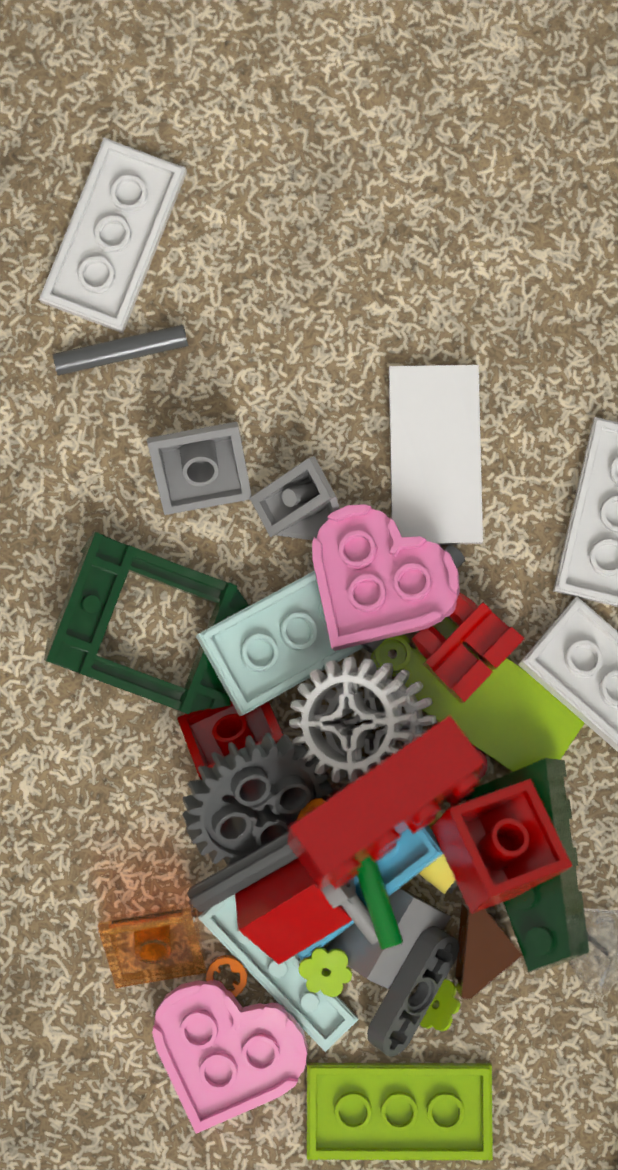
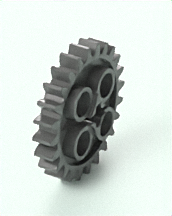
[182,733,332,866]

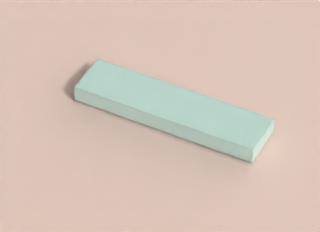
[198,894,358,1052]

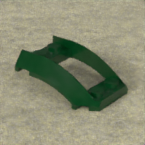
[44,532,251,714]

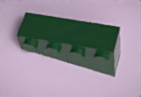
[466,758,590,972]

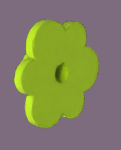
[299,947,352,997]
[420,979,460,1031]

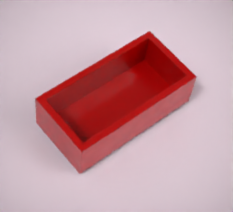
[287,715,485,891]

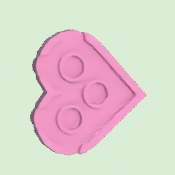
[312,504,460,651]
[152,980,308,1134]

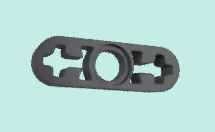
[367,926,459,1057]

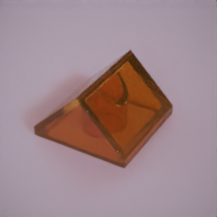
[98,903,206,988]

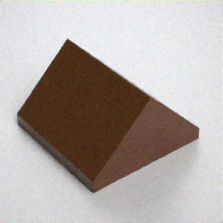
[454,895,523,999]

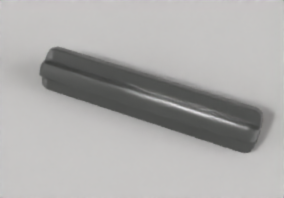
[187,831,297,912]

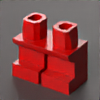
[411,592,525,703]

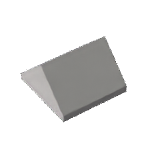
[147,422,252,515]
[326,887,451,989]

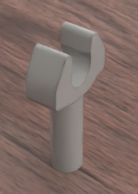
[322,878,378,945]

